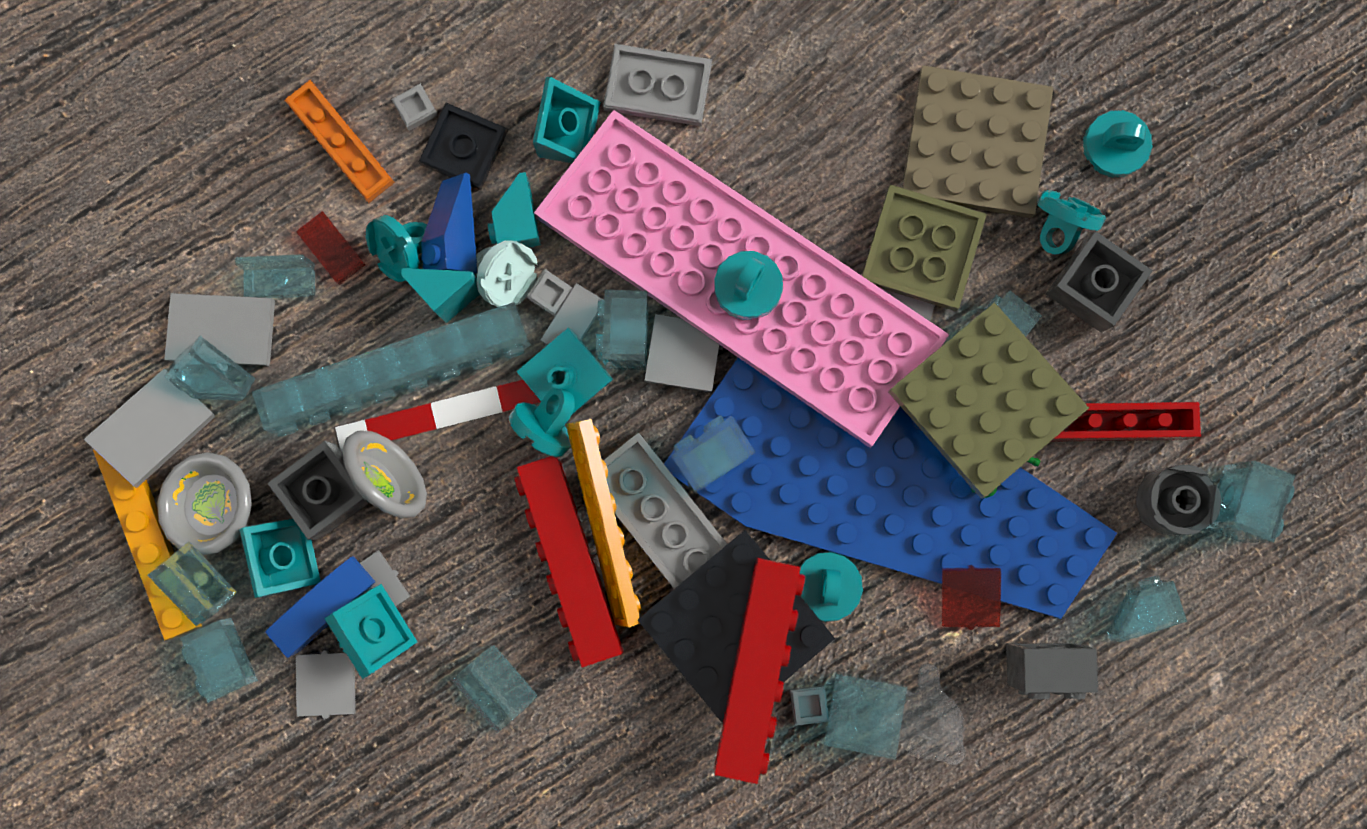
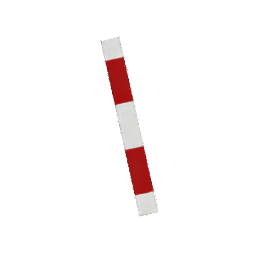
[335,380,541,452]

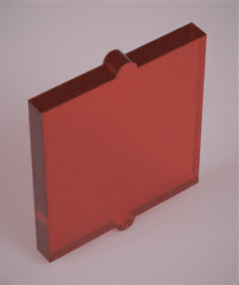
[942,565,1001,630]

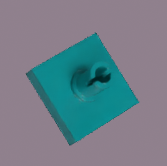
[517,328,613,414]
[324,584,417,679]

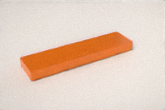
[285,80,395,203]

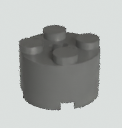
[1136,465,1221,535]

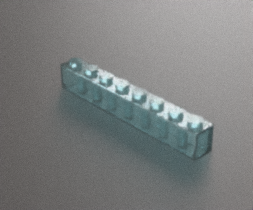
[252,302,531,437]

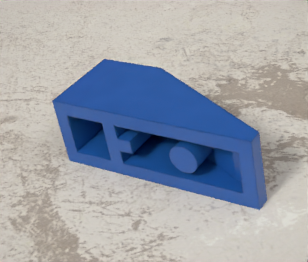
[421,173,478,274]

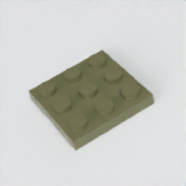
[861,184,987,311]

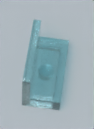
[235,255,315,298]
[452,645,537,733]

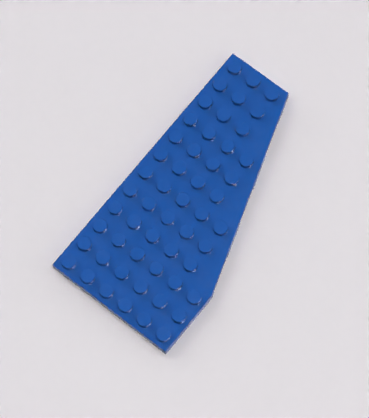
[664,358,1117,619]

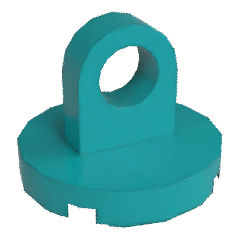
[1083,110,1152,178]
[1037,190,1106,255]
[365,215,427,282]
[714,251,783,320]
[509,388,575,457]
[800,552,863,621]

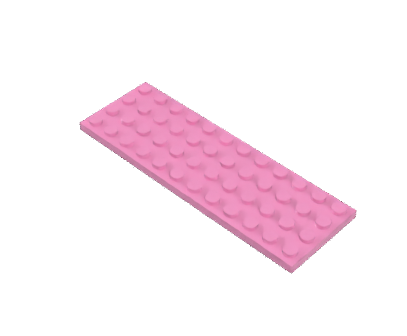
[534,110,949,448]

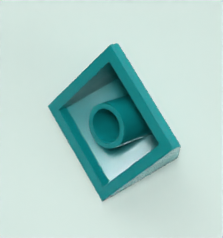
[533,77,600,163]
[401,268,480,323]
[240,519,321,598]

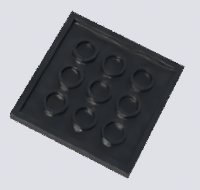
[638,530,836,724]

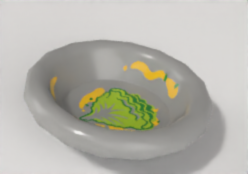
[342,431,427,518]
[157,452,252,556]

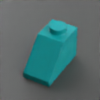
[488,172,541,248]

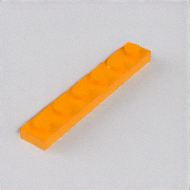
[566,419,641,627]
[93,449,202,641]

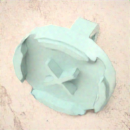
[475,241,538,309]

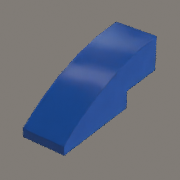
[265,556,376,658]

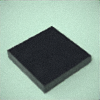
[419,103,508,190]

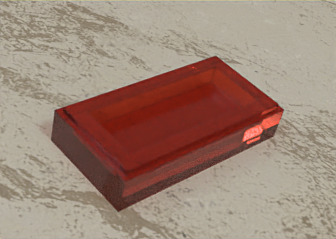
[296,211,366,285]

